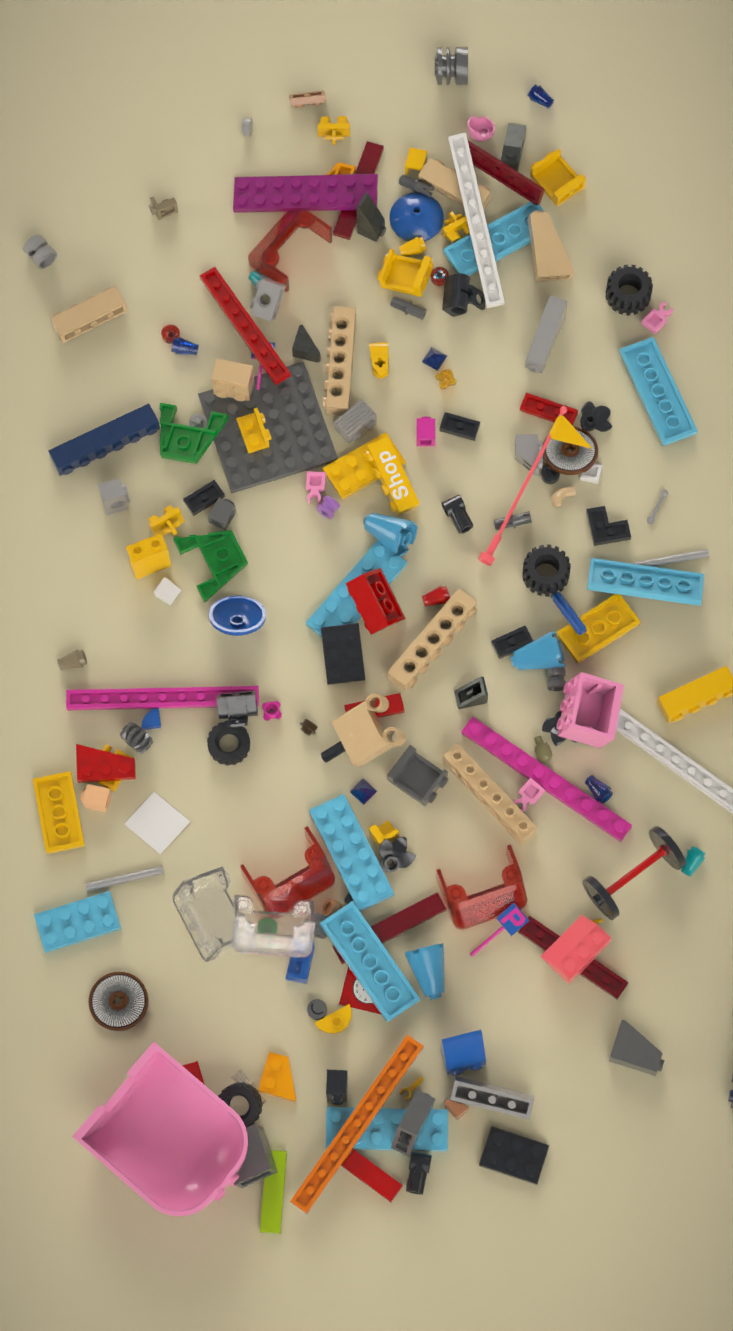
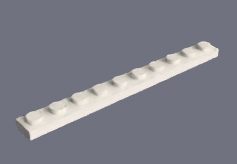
[448,132,505,308]

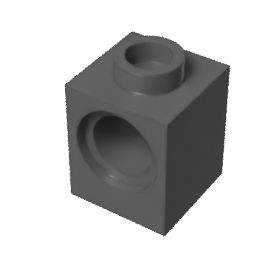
[208,497,236,531]

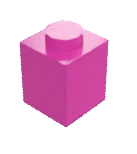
[417,416,435,446]

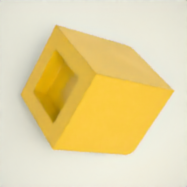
[405,147,427,175]
[369,821,399,848]

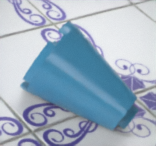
[363,513,418,557]
[511,630,566,670]
[404,943,445,1000]

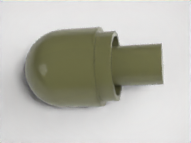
[534,736,552,763]

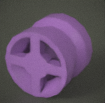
[317,496,340,519]

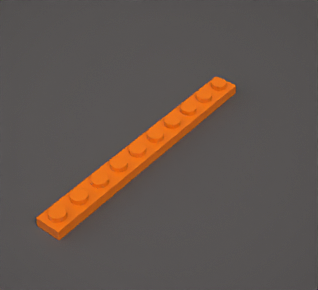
[290,1035,424,1214]

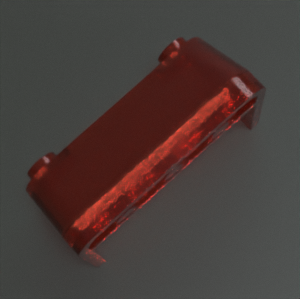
[248,211,332,292]
[240,826,335,919]
[436,845,528,930]

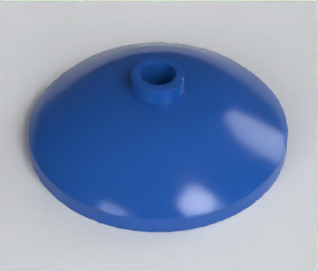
[390,193,444,242]
[209,596,266,636]

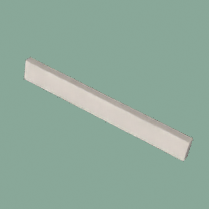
[616,709,733,814]

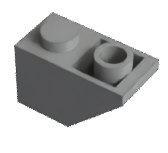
[515,434,543,476]

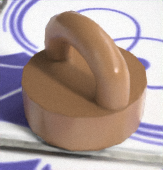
[322,899,342,917]

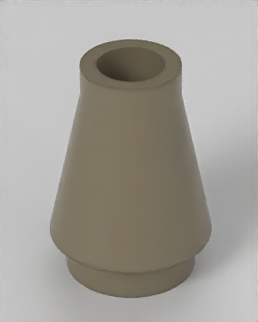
[57,649,87,670]

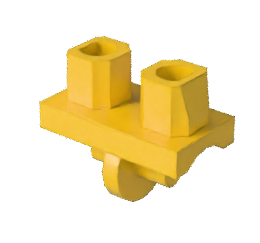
[318,116,350,145]
[441,211,470,244]
[148,505,185,536]

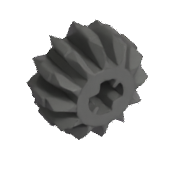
[120,722,153,754]

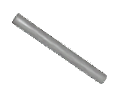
[633,549,709,567]
[86,866,164,891]

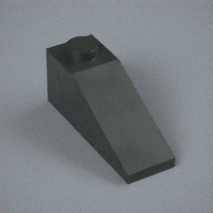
[501,123,526,171]
[357,193,386,242]

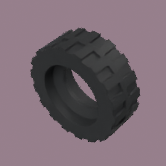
[207,721,250,766]
[218,1082,263,1127]

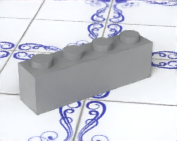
[450,1076,534,1120]

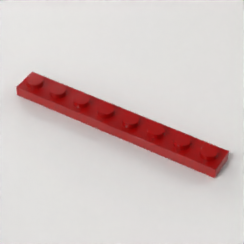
[199,267,291,385]

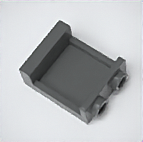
[387,745,449,806]

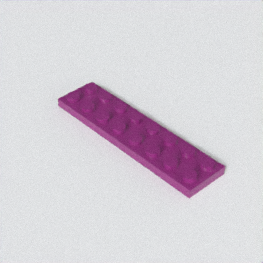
[233,174,378,213]

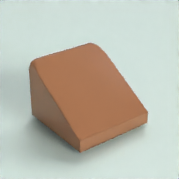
[444,1099,469,1120]

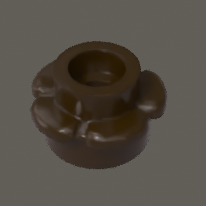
[300,719,318,736]

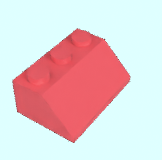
[540,915,612,984]

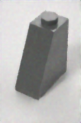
[609,1020,665,1076]
[391,1090,435,1157]
[234,1123,278,1188]

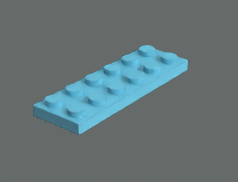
[443,202,544,276]
[619,337,698,446]
[306,540,407,637]
[587,558,704,606]
[309,794,394,911]
[319,901,421,1023]
[326,1107,448,1151]

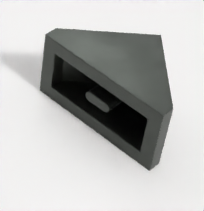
[292,325,321,363]
[454,676,488,709]

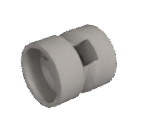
[23,234,57,269]

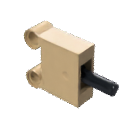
[321,694,406,767]

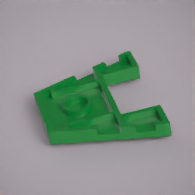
[160,403,229,464]
[173,530,248,602]

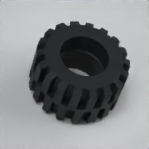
[606,264,653,316]
[522,544,571,597]

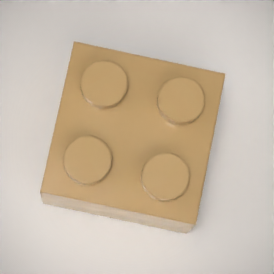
[211,358,255,401]

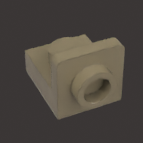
[149,196,178,220]

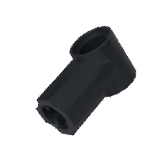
[441,494,473,534]
[406,1152,432,1195]

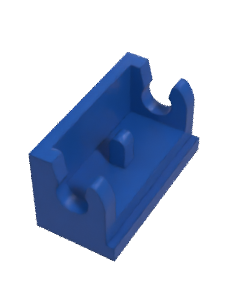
[285,939,315,984]

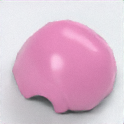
[468,116,495,142]

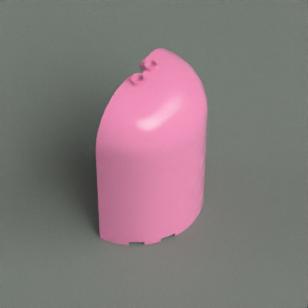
[72,1042,248,1216]

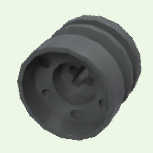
[435,47,468,85]

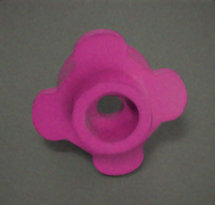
[262,701,282,721]

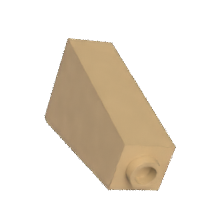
[527,210,574,282]

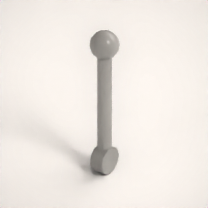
[647,490,668,524]

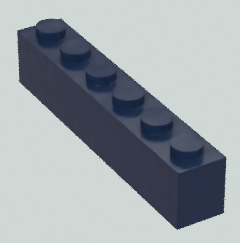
[48,403,160,476]

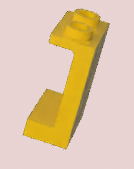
[530,149,586,206]
[377,248,434,297]
[126,534,171,580]

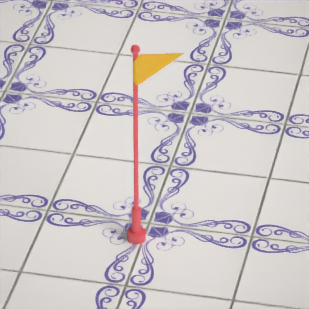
[478,406,593,566]

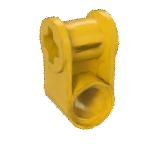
[369,342,389,379]

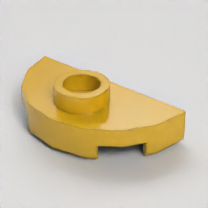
[314,1004,352,1034]

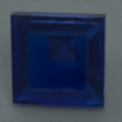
[422,347,447,371]
[350,778,377,805]

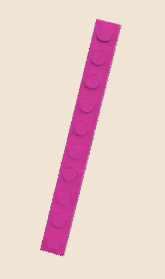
[66,686,259,711]
[461,717,632,842]

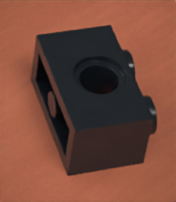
[326,1070,348,1105]

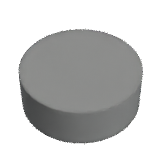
[242,118,253,136]

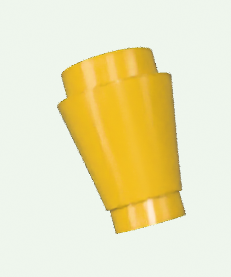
[399,236,427,256]

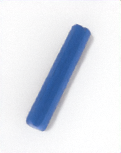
[552,592,587,635]

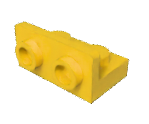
[236,408,271,454]

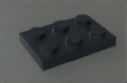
[321,623,365,685]
[479,1126,549,1185]

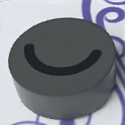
[307,999,327,1020]

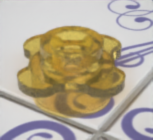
[435,369,457,389]

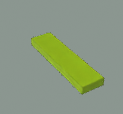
[260,1150,287,1234]

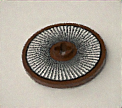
[543,427,598,475]
[89,972,149,1031]

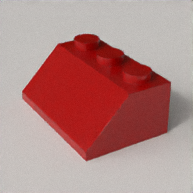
[345,568,406,635]

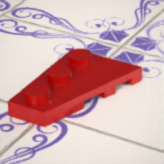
[76,744,136,783]

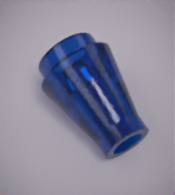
[527,84,555,109]
[171,337,199,355]
[585,775,613,804]

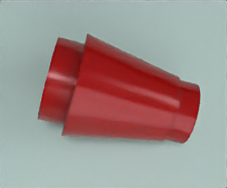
[422,586,450,607]

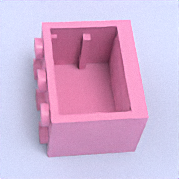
[556,672,624,748]

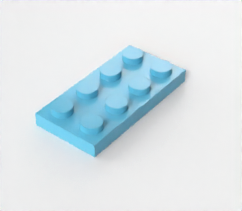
[34,891,121,953]

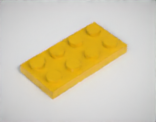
[322,432,406,500]
[557,594,641,664]
[32,771,85,854]

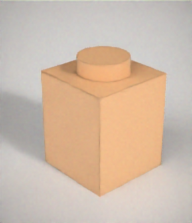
[80,784,112,812]

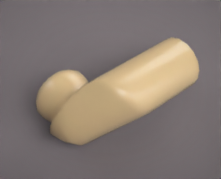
[551,486,575,507]

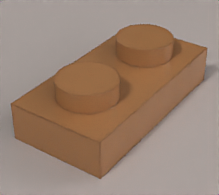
[289,91,326,108]

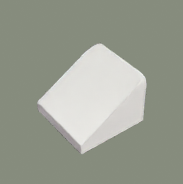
[154,577,181,606]

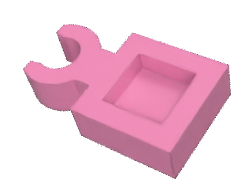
[641,302,673,335]
[306,471,326,505]
[513,778,546,813]

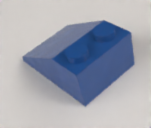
[441,1030,486,1076]

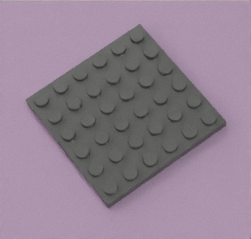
[198,362,338,494]

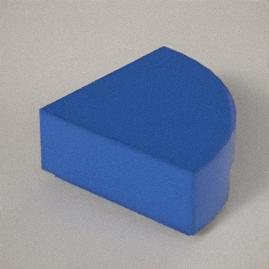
[141,708,161,730]

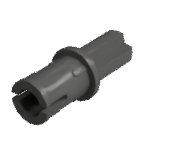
[399,175,434,197]
[390,297,427,320]
[494,511,532,530]

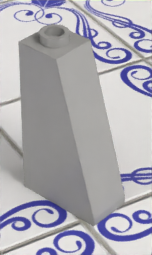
[525,295,567,373]

